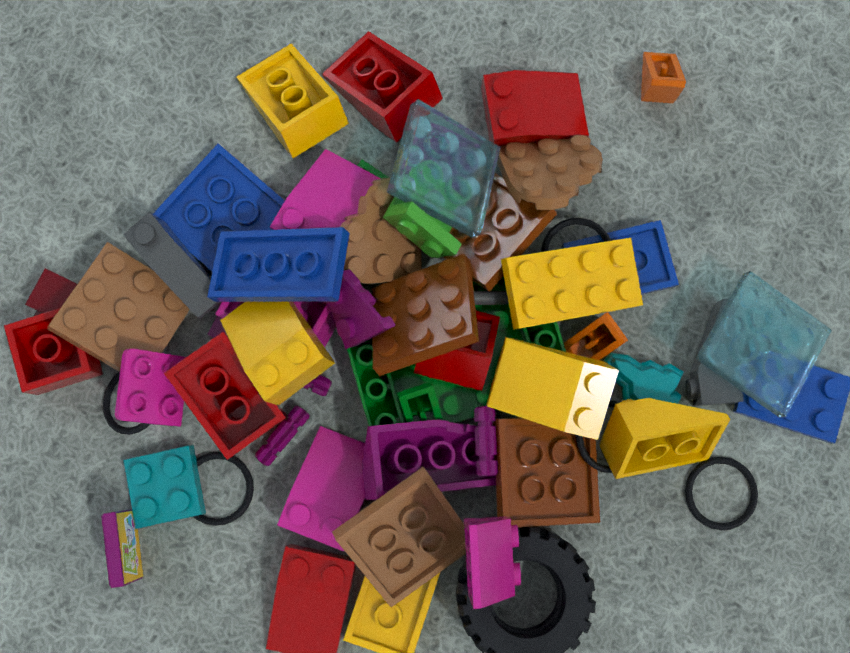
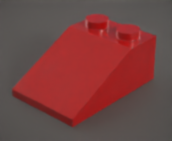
[322,31,443,143]
[481,70,589,151]
[164,331,287,460]
[266,543,356,653]

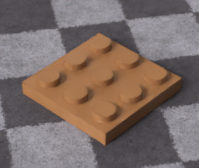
[48,242,190,372]
[332,467,466,607]

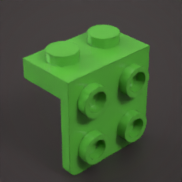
[383,163,464,258]

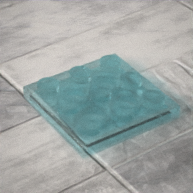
[387,99,501,238]
[696,271,832,417]

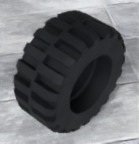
[456,526,596,653]

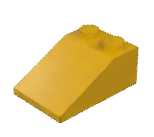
[236,43,349,158]
[220,302,335,405]
[486,337,619,440]
[599,398,730,479]

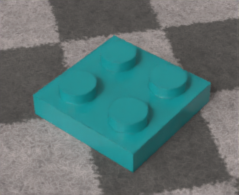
[124,445,206,529]

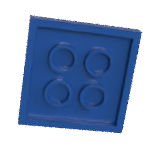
[153,143,285,271]

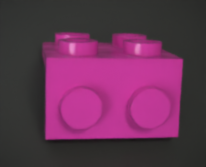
[115,349,186,427]

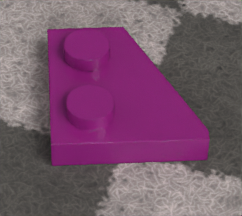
[326,269,395,349]

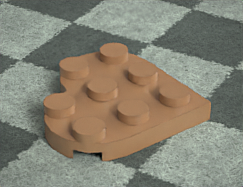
[495,135,603,210]
[340,177,422,284]

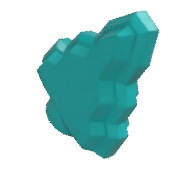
[603,352,684,404]

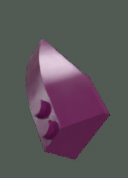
[362,419,496,500]

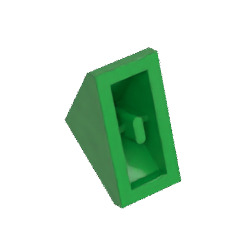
[397,381,443,422]

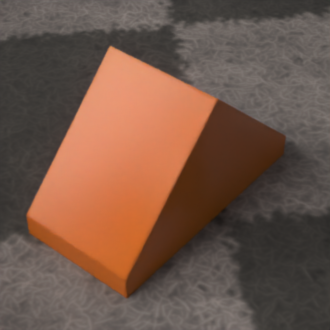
[641,52,686,103]
[564,312,628,360]

